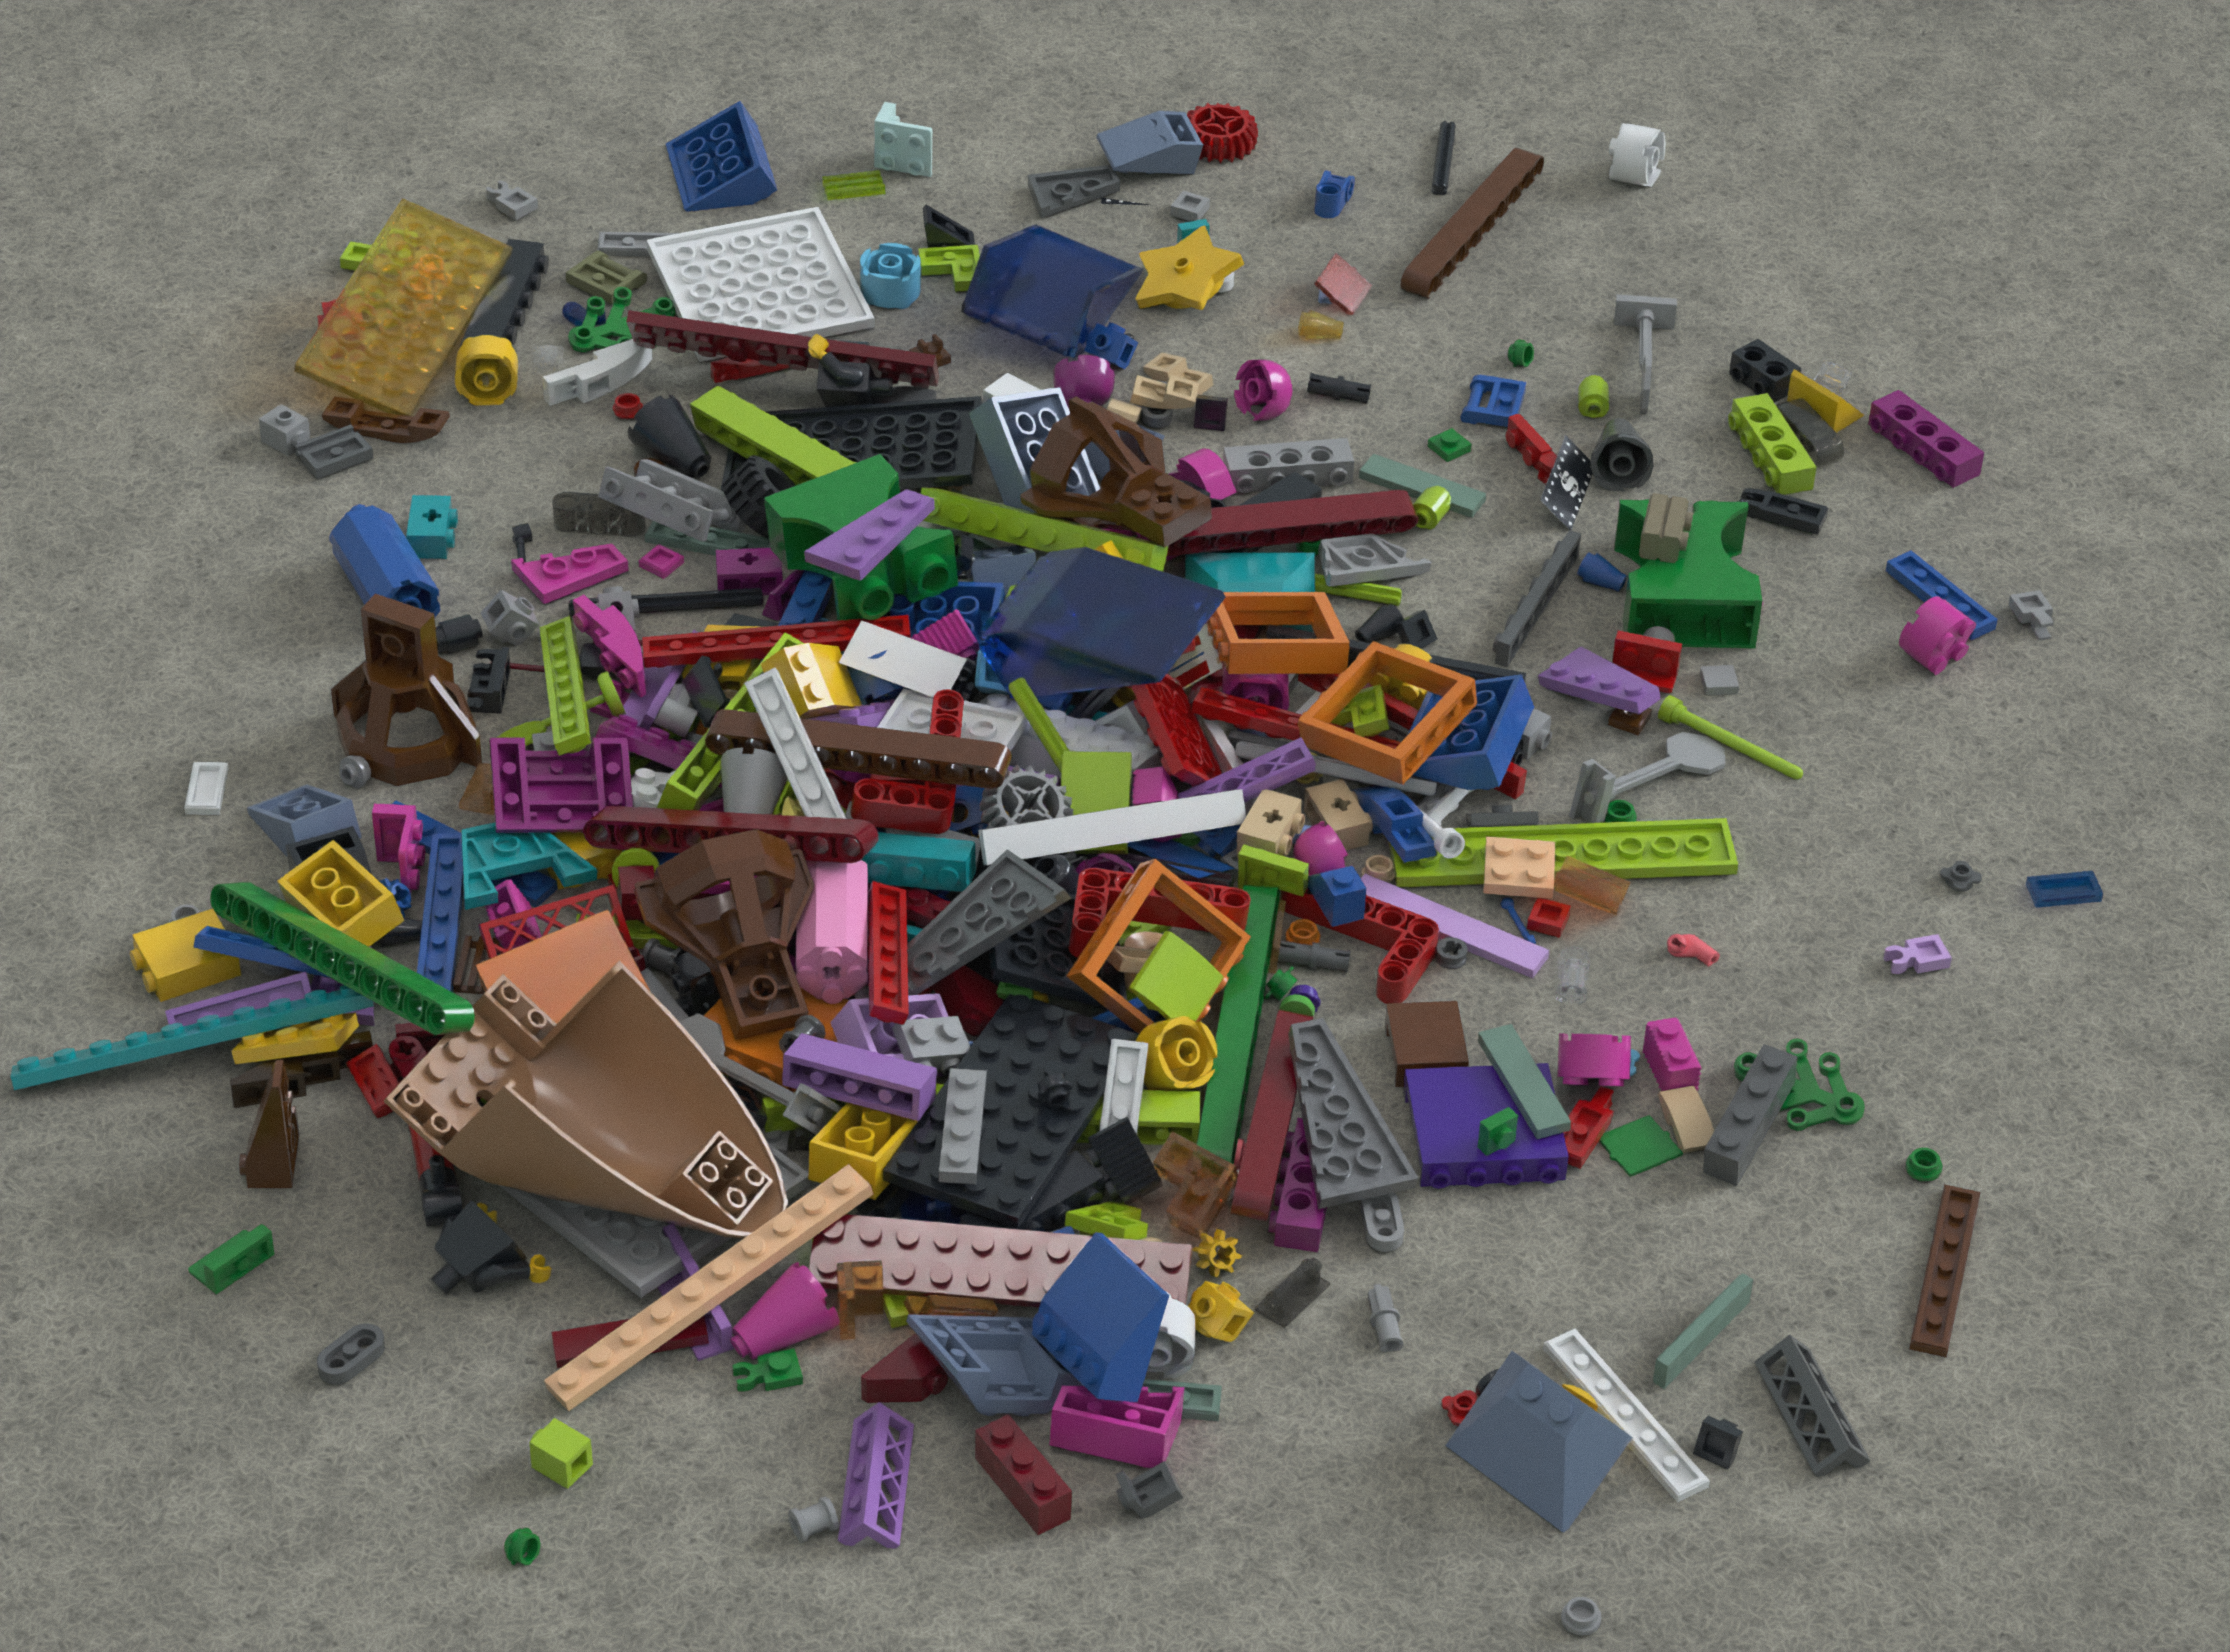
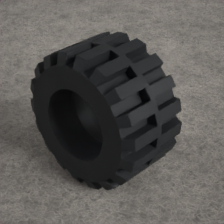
[722,455,796,539]

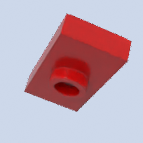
[346,1044,400,1118]

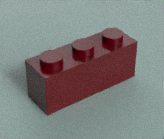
[975,1414,1072,1535]

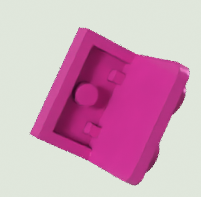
[372,803,425,894]

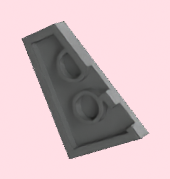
[1028,165,1120,218]

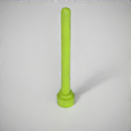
[1658,695,1803,780]

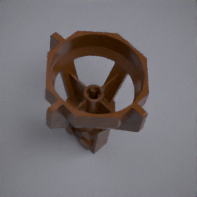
[1020,397,1212,548]
[331,593,482,786]
[633,829,814,1040]

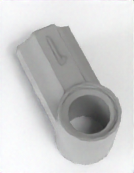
[654,683,697,738]

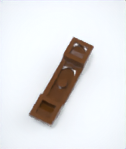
[322,396,450,443]

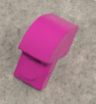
[1169,448,1236,500]

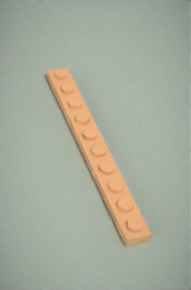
[544,1164,873,1411]

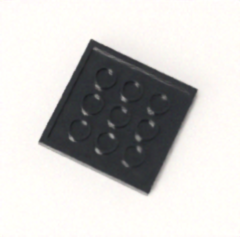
[989,893,1127,1010]

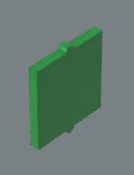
[1599,1115,1683,1177]

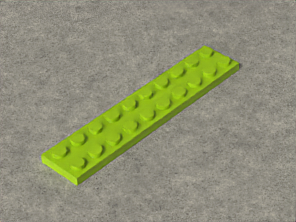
[1388,818,1738,887]

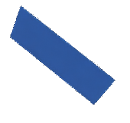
[1128,839,1235,878]

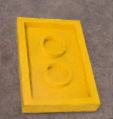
[232,1012,359,1064]

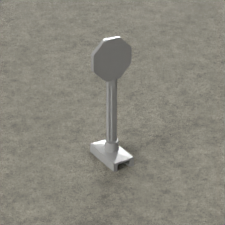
[1614,294,1677,414]
[1569,732,1726,823]
[679,1013,843,1135]

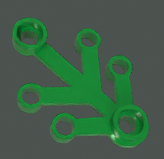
[568,287,676,352]
[1734,1038,1865,1131]

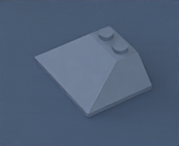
[906,1314,1083,1416]
[1445,1351,1633,1533]

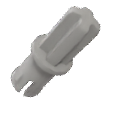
[1368,1284,1404,1352]

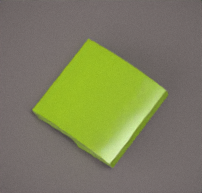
[1129,931,1224,1021]

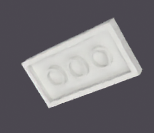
[877,689,1029,751]

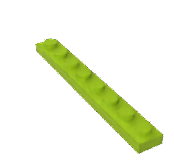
[539,616,591,756]

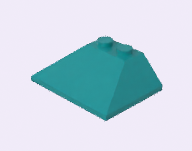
[1185,553,1315,632]

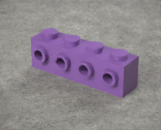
[783,1033,937,1121]

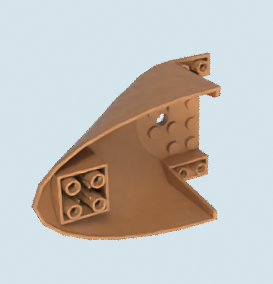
[384,961,788,1239]

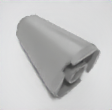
[721,748,788,815]

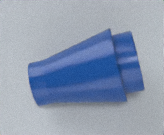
[1577,552,1628,592]

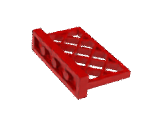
[478,884,640,959]

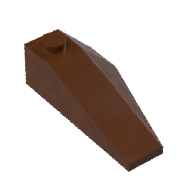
[239,1060,300,1188]

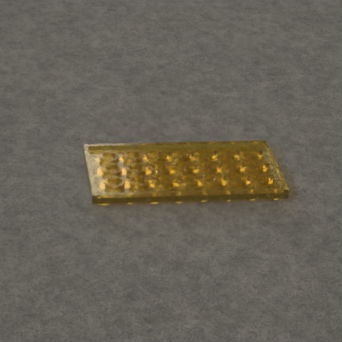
[294,198,513,416]

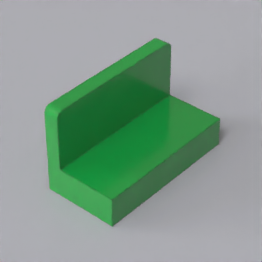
[188,1224,275,1295]

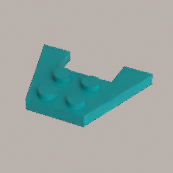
[461,822,597,910]

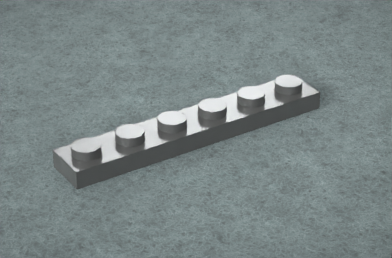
[1493,530,1581,667]

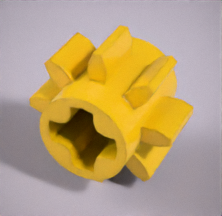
[1192,1229,1242,1277]

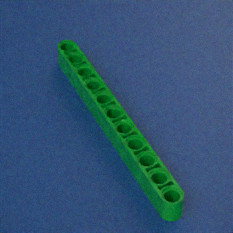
[210,882,475,1035]
[1195,885,1280,1177]

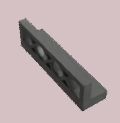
[1755,1335,1871,1477]

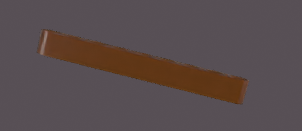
[1400,147,1544,299]
[705,709,1012,789]

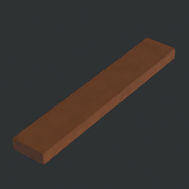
[1909,1184,1981,1358]

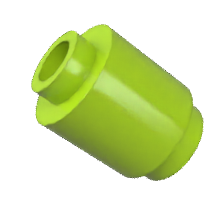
[1578,375,1609,418]
[1413,486,1451,530]

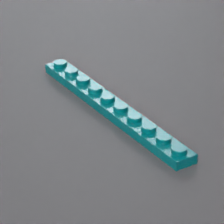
[11,985,374,1090]

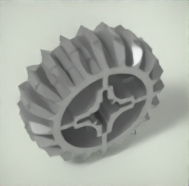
[980,764,1073,829]

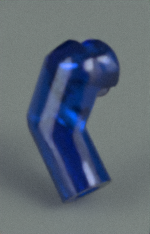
[562,301,606,327]

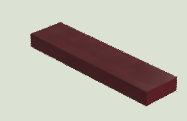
[551,1315,709,1368]

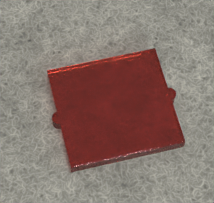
[1314,253,1372,315]

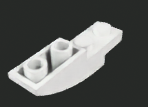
[543,339,652,406]

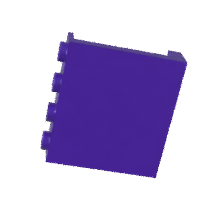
[1403,1063,1569,1189]

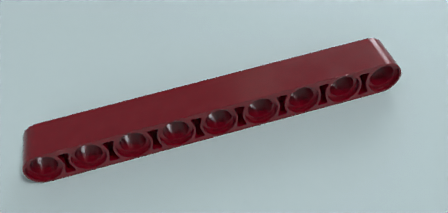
[1149,490,1418,556]
[583,806,879,863]
[1230,1010,1314,1222]

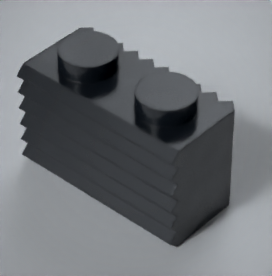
[1086,1117,1163,1205]

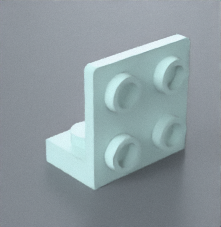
[874,102,933,177]

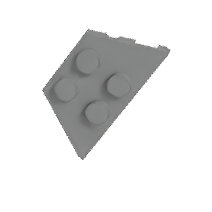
[1318,533,1432,587]

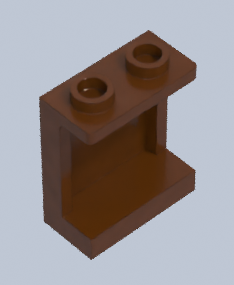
[1384,1001,1469,1087]

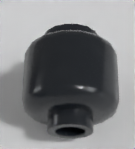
[1033,854,1079,895]

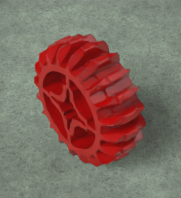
[1187,102,1258,164]

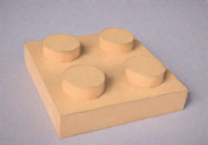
[1483,837,1555,899]

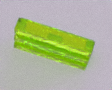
[822,170,885,200]

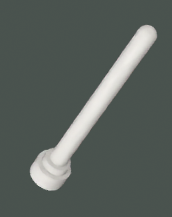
[1418,807,1465,858]

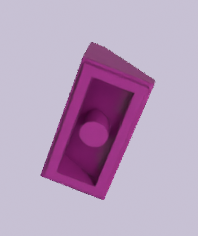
[762,570,805,621]

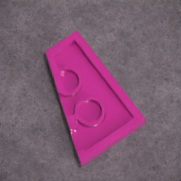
[511,543,629,604]

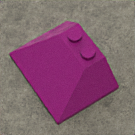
[489,738,633,833]

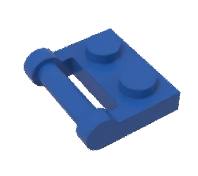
[1460,375,1526,427]

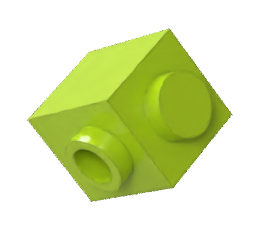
[529,1418,593,1489]

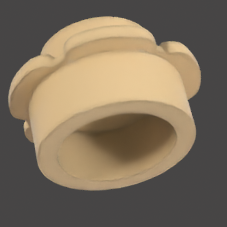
[1362,855,1395,882]

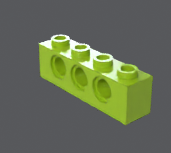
[1728,393,1817,495]

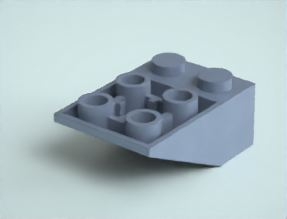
[1096,111,1203,174]

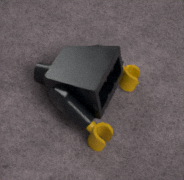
[808,334,893,407]
[431,1200,552,1294]

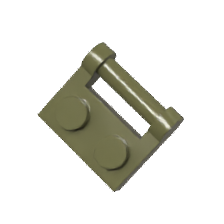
[566,251,647,304]

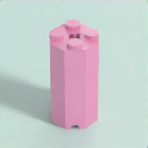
[796,860,868,1004]

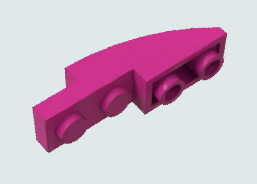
[573,594,647,697]

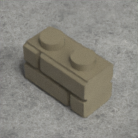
[1639,493,1693,563]

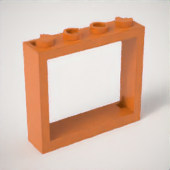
[1202,592,1350,674]
[1298,641,1477,785]
[1067,859,1251,1034]

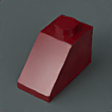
[932,965,1004,1037]
[861,1334,948,1403]

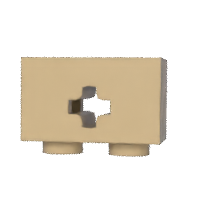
[1304,779,1373,850]
[1237,789,1305,857]

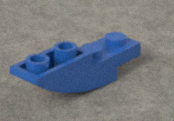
[1350,785,1436,862]

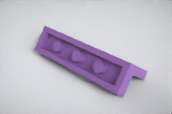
[617,630,698,730]
[1177,738,1316,803]
[165,972,312,1026]
[657,1224,734,1361]
[838,1402,914,1548]

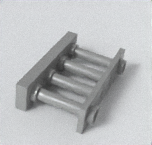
[598,459,746,542]

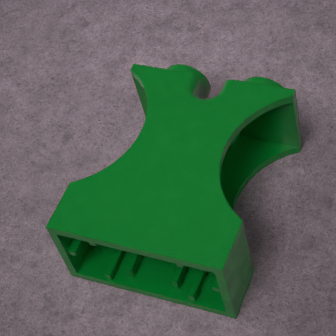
[764,454,958,621]
[1614,499,1763,648]

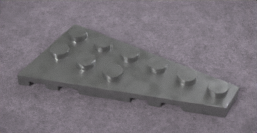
[854,849,1071,999]
[1288,1018,1419,1209]

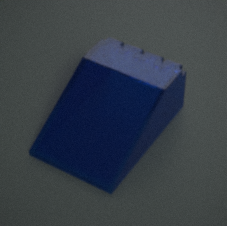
[964,224,1143,358]
[977,547,1226,698]

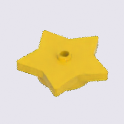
[1135,226,1244,310]

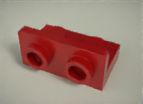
[1612,630,1682,694]

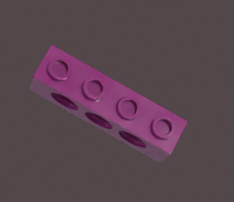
[1868,390,1985,488]
[1268,1117,1327,1252]

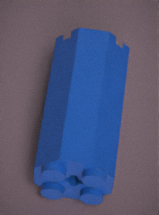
[329,504,440,617]

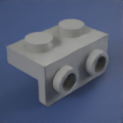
[892,1016,971,1076]

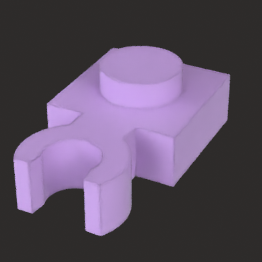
[1883,934,1952,974]

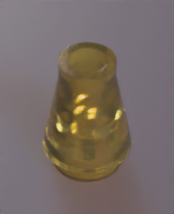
[1298,309,1344,339]

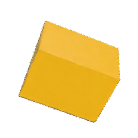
[1786,369,1864,435]

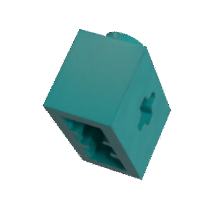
[406,495,458,559]

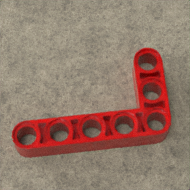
[850,689,964,834]
[1069,868,1251,958]
[1280,874,1439,1004]

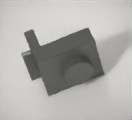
[1116,1461,1183,1519]

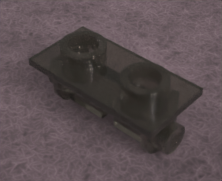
[1255,1257,1330,1328]

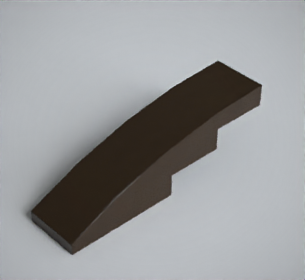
[230,1030,373,1108]

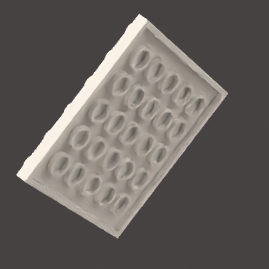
[647,207,875,362]

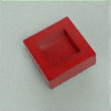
[1527,898,1571,938]

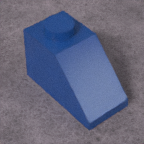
[1308,866,1367,927]

